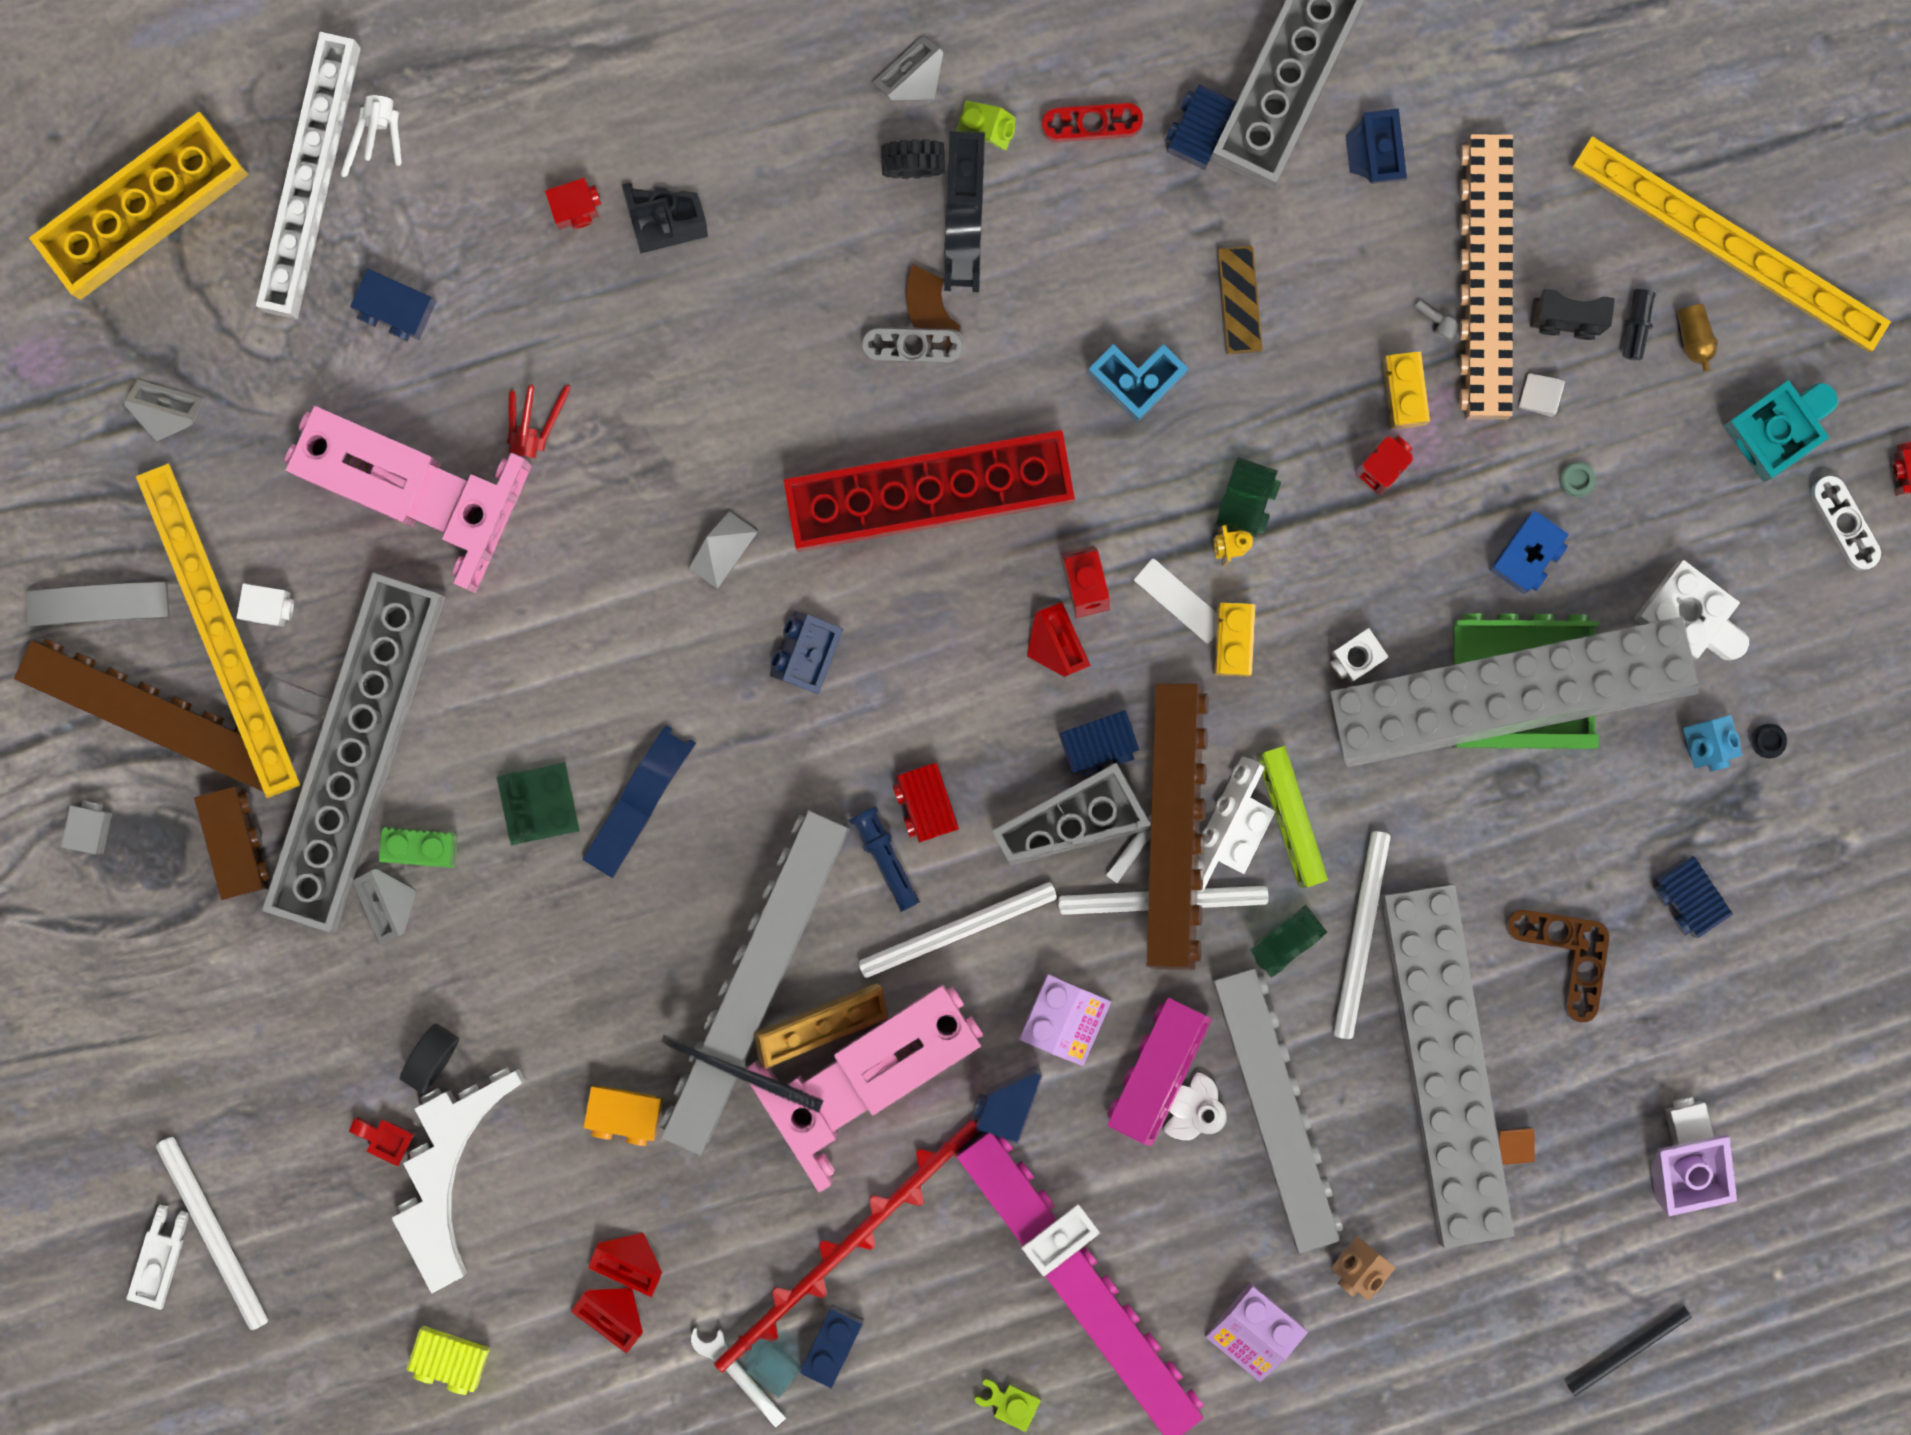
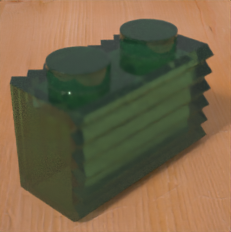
[1213,457,1281,539]

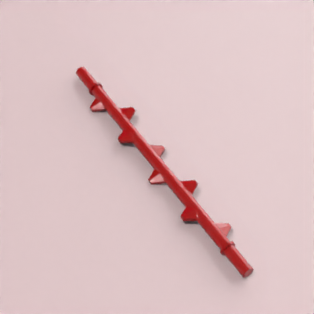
[713,1119,980,1373]

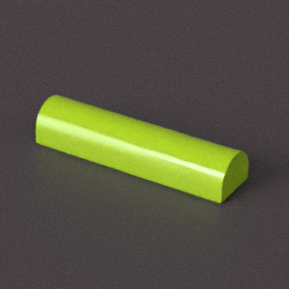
[1256,745,1329,888]

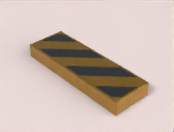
[1218,246,1263,355]

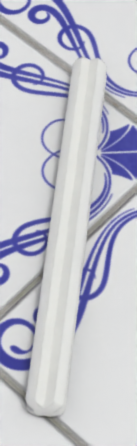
[1334,831,1390,1039]
[859,882,1057,978]
[1058,886,1269,915]
[156,1137,268,1330]

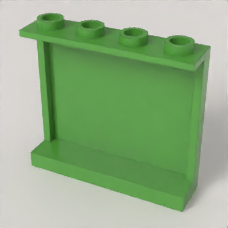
[1453,613,1599,749]

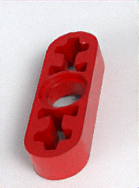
[1042,103,1143,142]

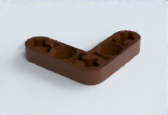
[1506,910,1609,1023]

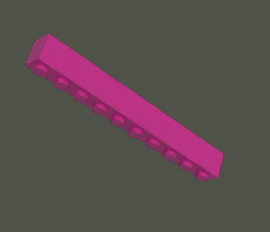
[957,1132,1204,1435]

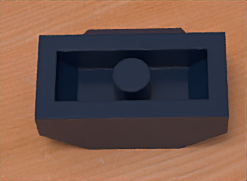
[1346,109,1407,184]

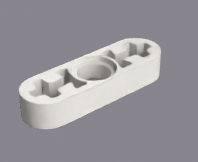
[1811,476,1881,570]

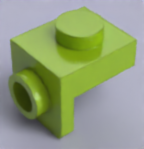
[956,101,1016,150]

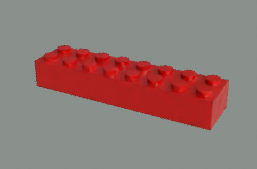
[783,430,1075,552]

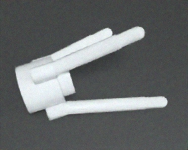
[341,95,402,177]

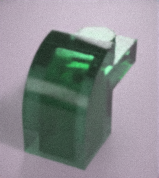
[1250,904,1327,978]

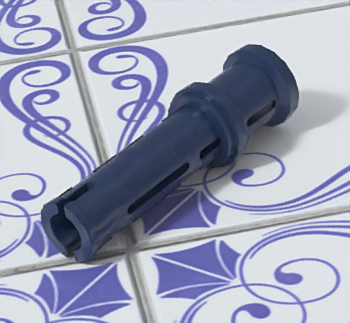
[849,806,920,912]

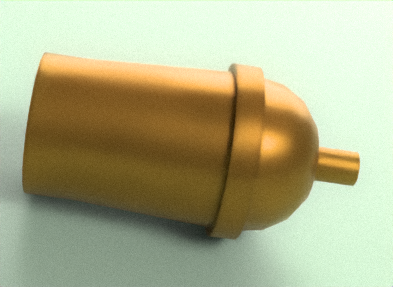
[1677,304,1718,371]

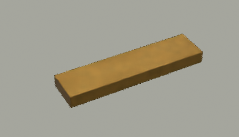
[754,983,888,1068]

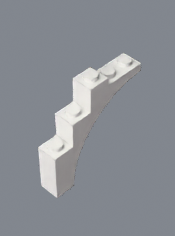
[392,1067,526,1293]

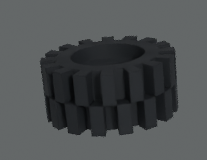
[881,139,945,179]

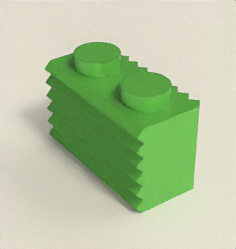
[379,827,458,868]

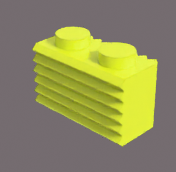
[406,1325,490,1395]

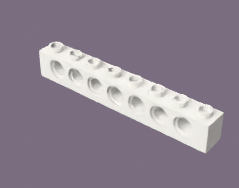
[256,32,361,320]

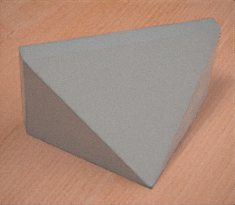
[872,36,943,100]
[125,380,205,442]
[689,511,758,589]
[353,869,417,945]

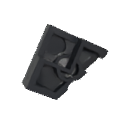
[622,183,708,254]

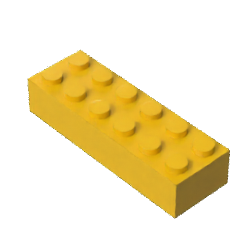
[29,111,249,300]

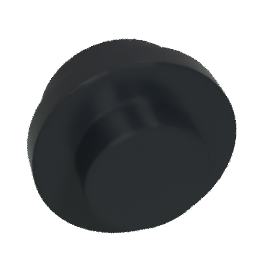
[1751,723,1787,759]

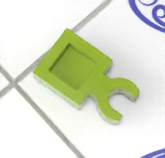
[974,1378,1041,1432]

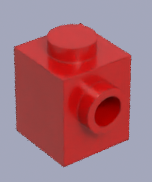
[545,177,602,230]

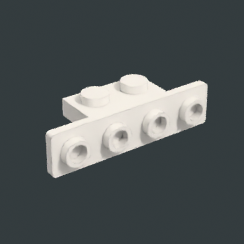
[1198,756,1276,892]

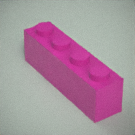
[1107,998,1213,1146]

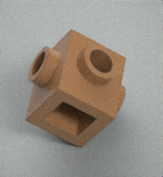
[1330,1236,1396,1301]

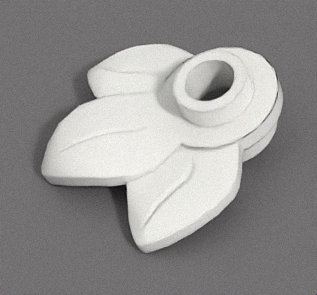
[1164,1072,1227,1140]

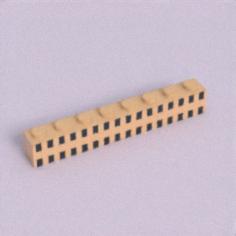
[1459,134,1513,420]

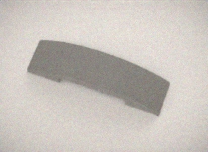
[26,582,170,627]

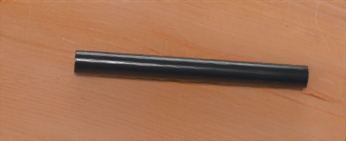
[1567,1306,1692,1397]

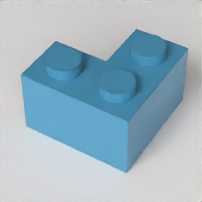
[1087,344,1189,423]

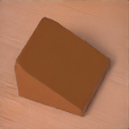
[1497,1126,1535,1165]

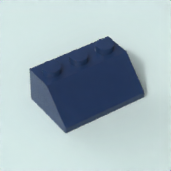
[972,1067,1042,1144]

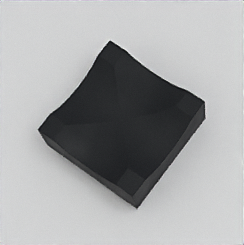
[1530,289,1615,340]

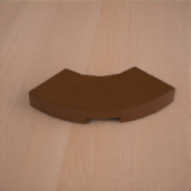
[906,265,961,355]

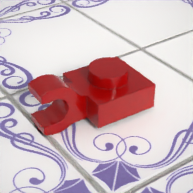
[348,1117,415,1167]

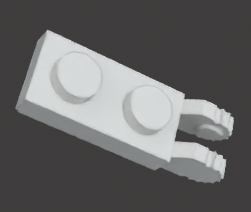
[126,1204,189,1310]

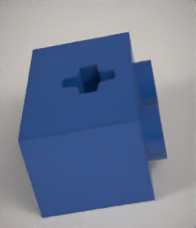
[1489,510,1569,594]

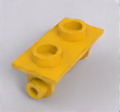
[1213,525,1253,566]

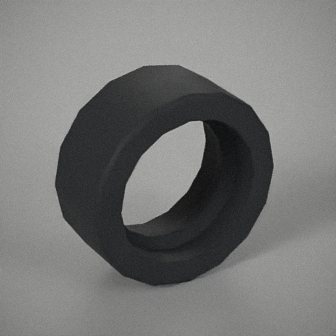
[399,1023,459,1094]

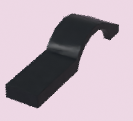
[944,131,985,292]

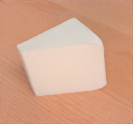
[1518,373,1565,417]

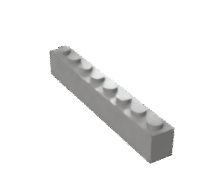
[1212,967,1343,1254]

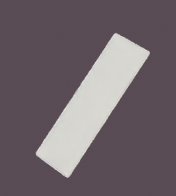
[1134,558,1217,644]

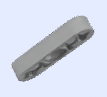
[863,327,966,362]

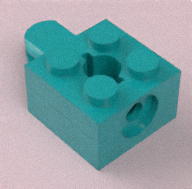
[1722,380,1838,483]

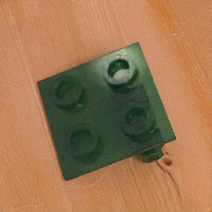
[496,762,580,846]

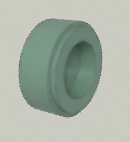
[1559,462,1596,498]

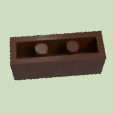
[194,786,271,900]

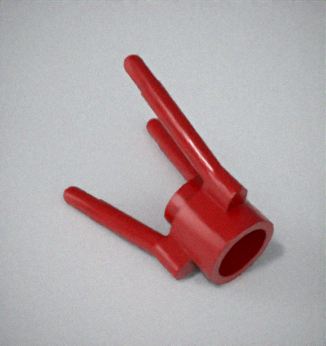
[506,384,571,459]

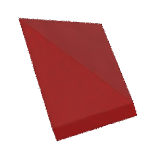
[1027,602,1091,677]
[588,1233,663,1298]
[570,1288,643,1354]

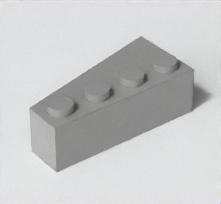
[992,763,1151,866]

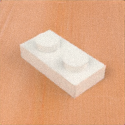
[1022,1204,1100,1277]

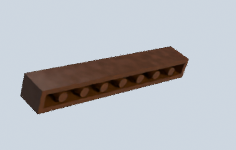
[14,638,295,796]
[1147,683,1209,970]

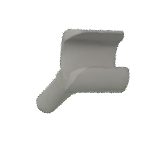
[1415,300,1457,342]

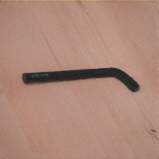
[661,1034,824,1113]

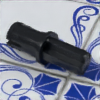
[1622,289,1656,361]

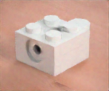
[1634,560,1749,661]

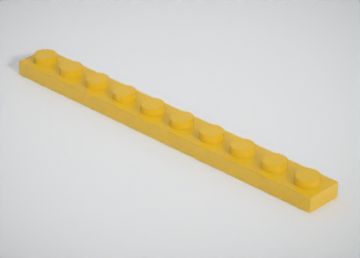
[1572,136,1891,353]
[136,463,300,799]

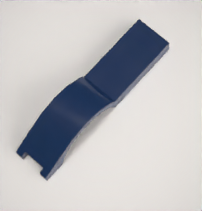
[582,725,696,878]

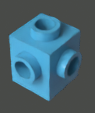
[1683,715,1742,772]

